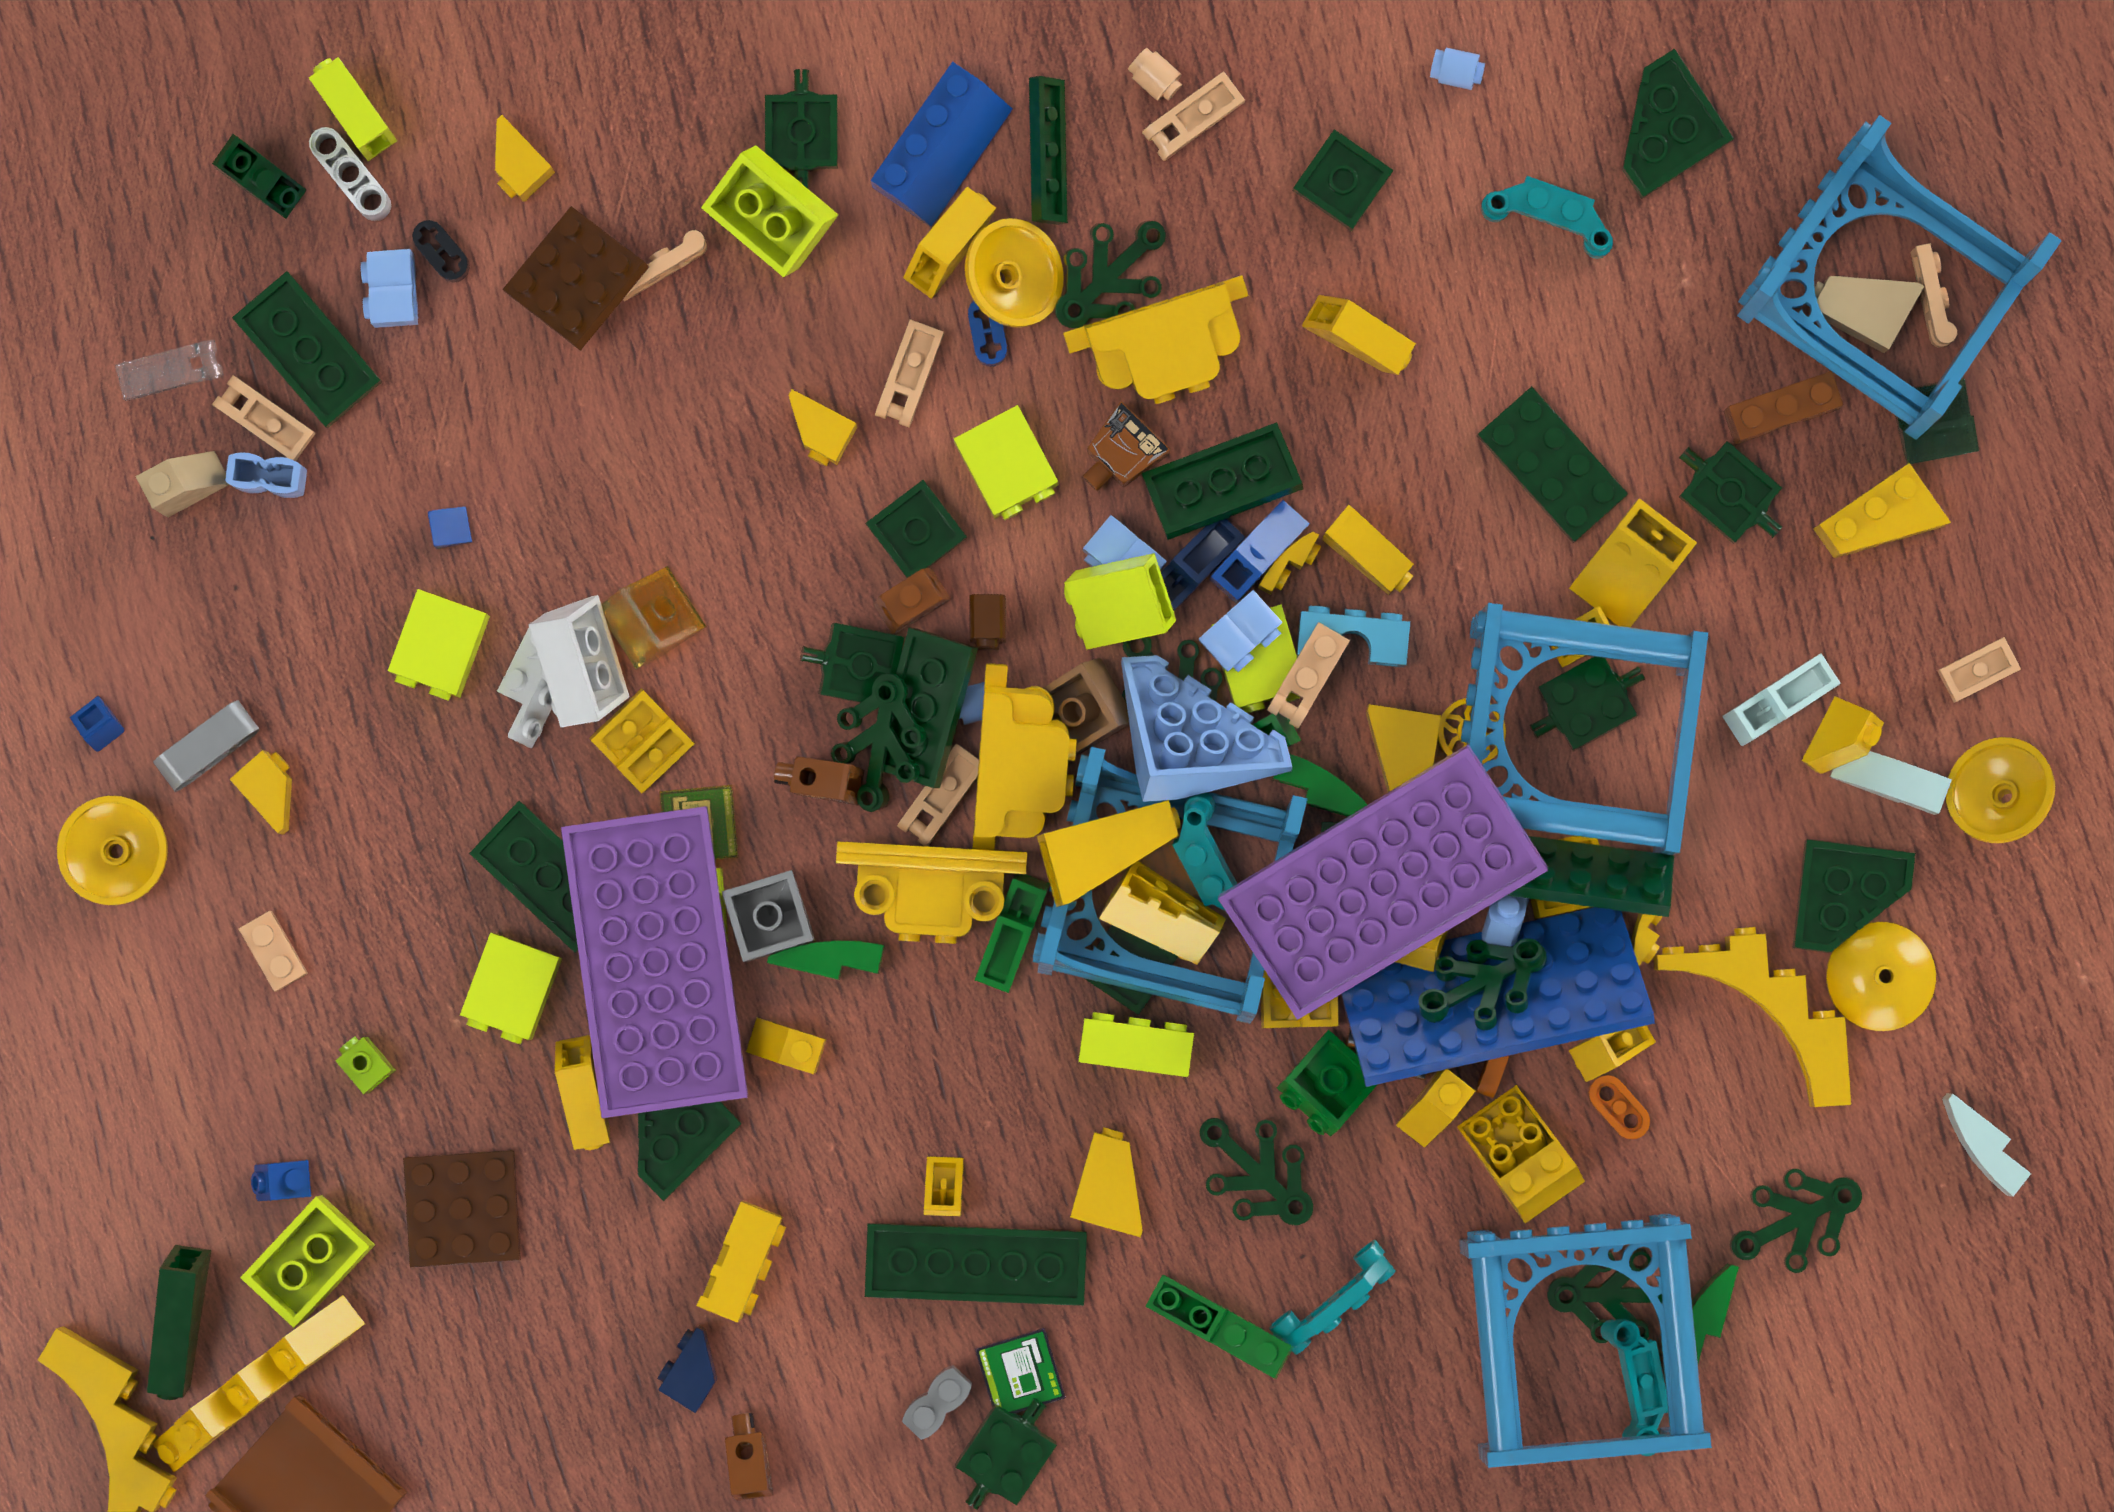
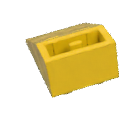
[1568,498,1697,627]
[1457,1085,1585,1223]

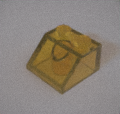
[602,566,707,669]

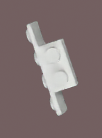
[497,628,552,748]

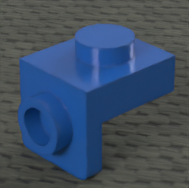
[251,1160,311,1201]

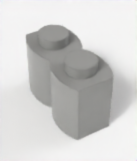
[902,1365,972,1440]

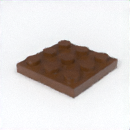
[502,206,649,351]
[403,1150,521,1267]

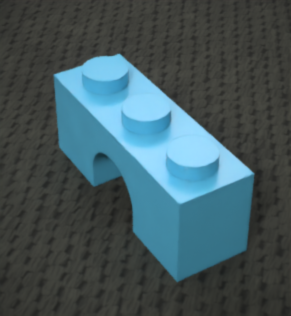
[1296,606,1410,668]

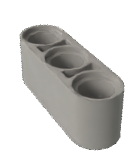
[153,700,260,792]

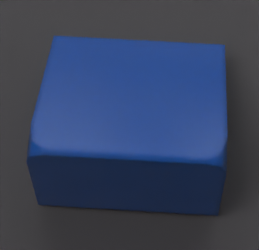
[428,506,472,549]
[69,696,125,752]

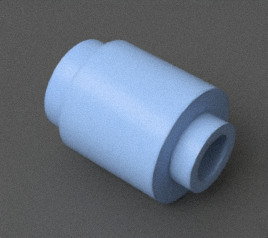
[1430,47,1485,90]

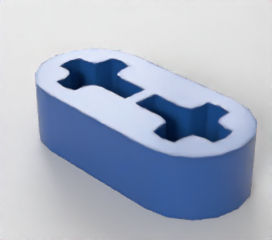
[968,301,1007,367]

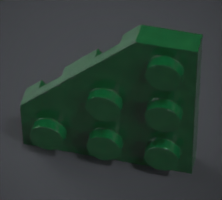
[1622,48,1734,199]
[1792,839,1916,953]
[638,1101,742,1201]

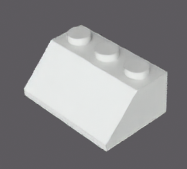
[529,595,630,727]

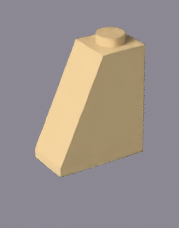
[1808,276,1924,353]
[135,451,230,518]

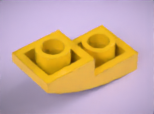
[1258,532,1321,595]
[1631,913,1663,966]

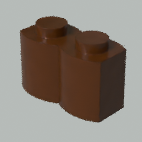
[969,594,1006,650]

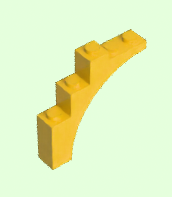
[1653,927,1851,1107]
[153,1295,365,1472]
[38,1326,177,1512]

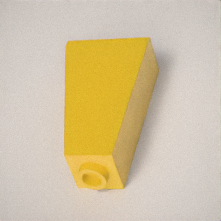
[1037,800,1180,907]

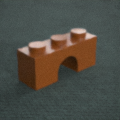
[1723,371,1844,445]

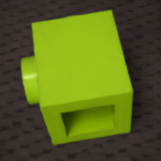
[335,1036,396,1094]

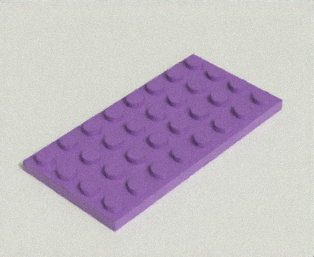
[1218,744,1548,1020]
[561,806,748,1118]

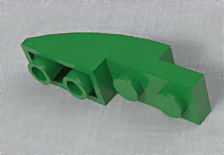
[1145,1274,1294,1379]

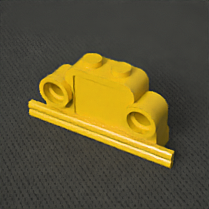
[1063,275,1249,404]
[972,663,1076,850]
[836,841,1027,944]

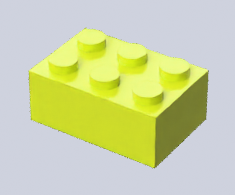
[701,145,839,277]
[1078,1012,1194,1077]
[240,1195,375,1328]

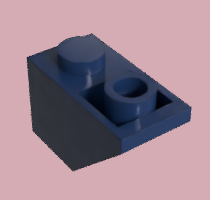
[657,1325,717,1413]

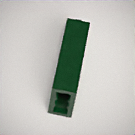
[147,1245,211,1400]

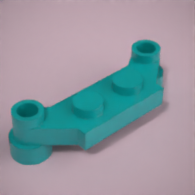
[1481,176,1613,259]
[1172,793,1237,911]
[1269,1240,1396,1355]
[1601,1319,1668,1456]

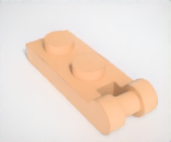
[1142,71,1245,161]
[623,230,707,302]
[1910,243,1957,348]
[875,319,944,428]
[212,375,316,461]
[1267,622,1350,728]
[897,744,979,847]

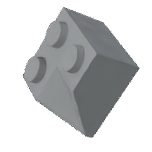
[722,870,815,962]

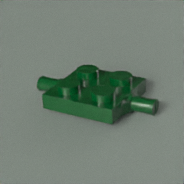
[765,69,838,188]
[1679,441,1783,544]
[800,623,905,703]
[1530,656,1645,752]
[955,1398,1057,1510]

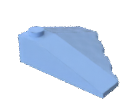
[1121,655,1292,802]

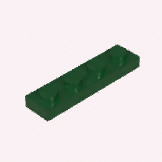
[1029,76,1068,225]

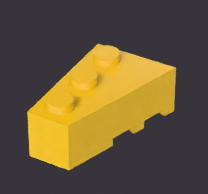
[1814,463,1951,558]
[1099,861,1226,965]
[696,1201,786,1323]

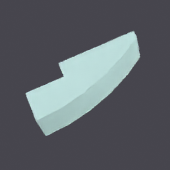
[1722,653,1841,746]
[1830,751,1952,815]
[1942,1093,2031,1197]

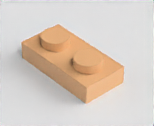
[1938,637,2021,703]
[239,911,308,992]

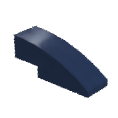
[1161,519,1245,612]

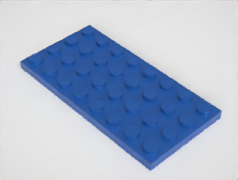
[1341,907,1655,1087]

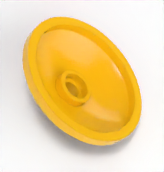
[965,218,1064,327]
[1946,737,2055,843]
[57,796,168,905]
[1826,922,1936,1031]

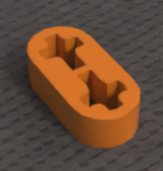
[1476,1055,1510,1098]

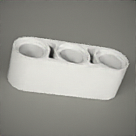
[309,127,391,221]

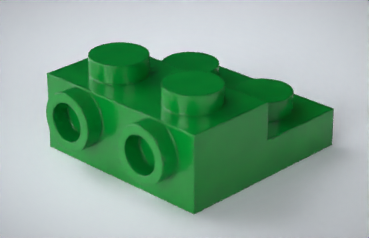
[1276,1030,1378,1137]

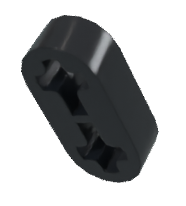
[412,220,470,282]

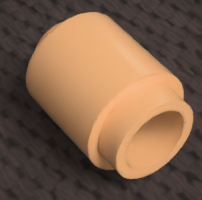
[1128,48,1182,101]

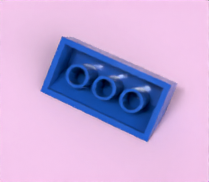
[870,61,1013,228]

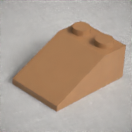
[1043,658,1129,757]

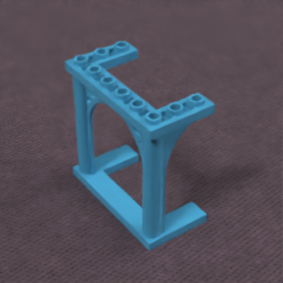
[1737,115,2062,440]
[1461,603,1708,855]
[1032,747,1307,1024]
[1459,1214,1712,1468]

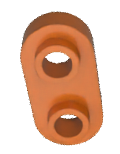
[1588,1075,1650,1139]

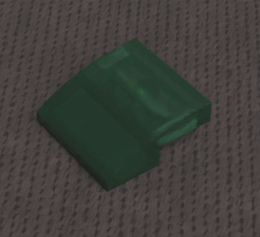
[1895,378,1979,464]

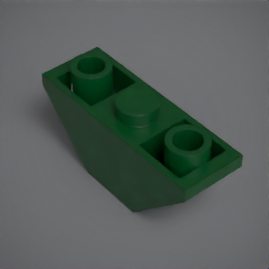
[212,134,307,219]

